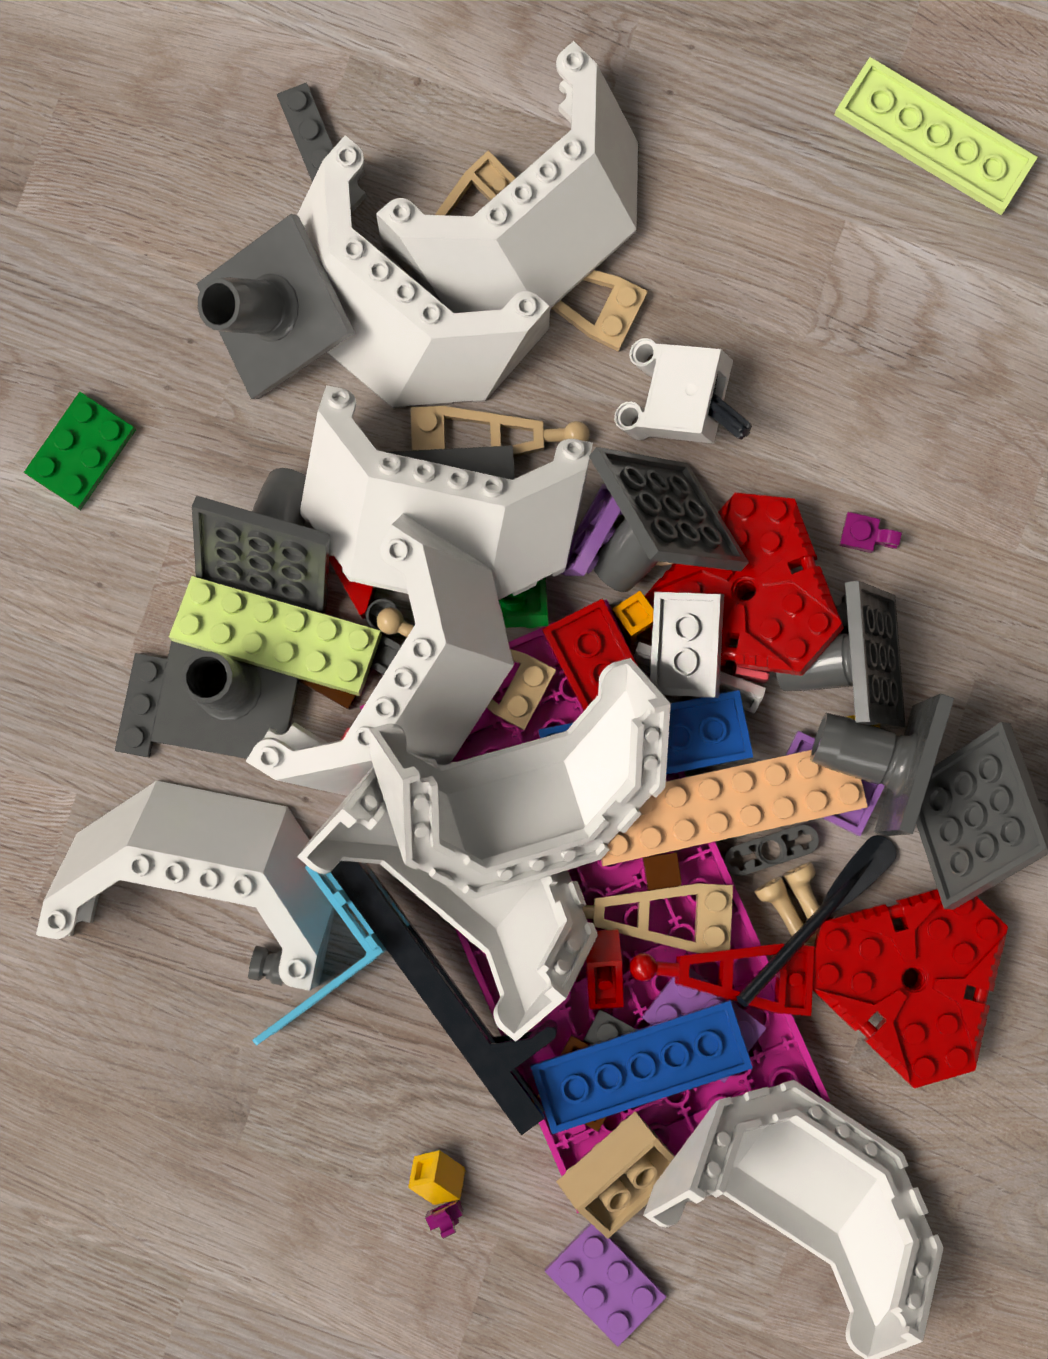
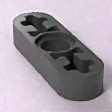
[723,825,819,876]

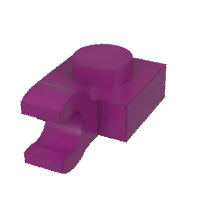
[839,512,902,553]
[425,1200,463,1239]

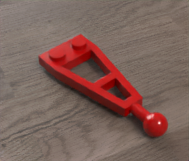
[630,943,814,1016]

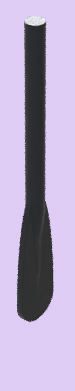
[736,835,896,1007]

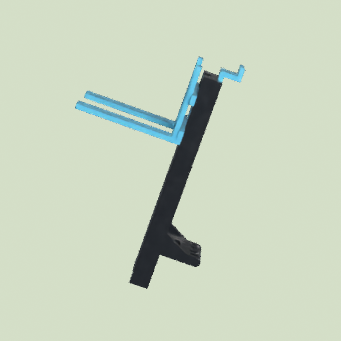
[252,861,557,1136]

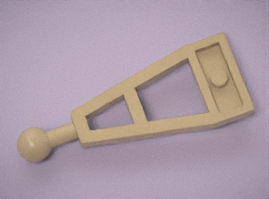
[402,150,516,278]
[551,270,648,352]
[411,406,590,457]
[377,607,556,730]
[582,883,733,953]

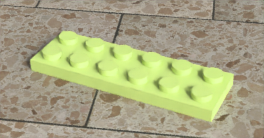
[834,57,1038,215]
[169,576,382,696]

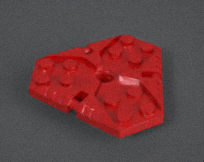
[644,492,844,676]
[812,888,1008,1089]

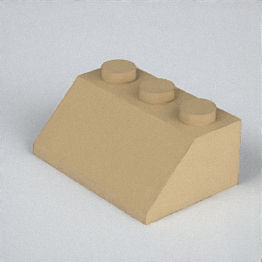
[556,1112,675,1239]

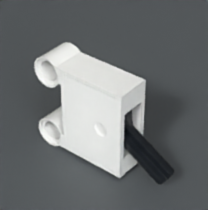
[614,338,752,444]

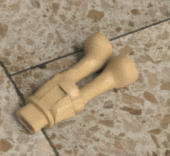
[755,862,819,946]

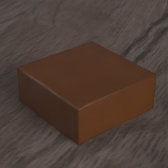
[642,852,682,891]

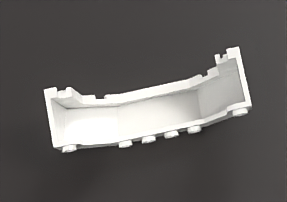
[376,41,638,313]
[297,135,550,409]
[300,385,593,600]
[246,513,514,796]
[369,658,671,899]
[298,757,598,1042]
[36,781,337,991]
[643,1080,944,1359]

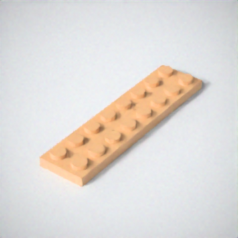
[601,750,868,867]

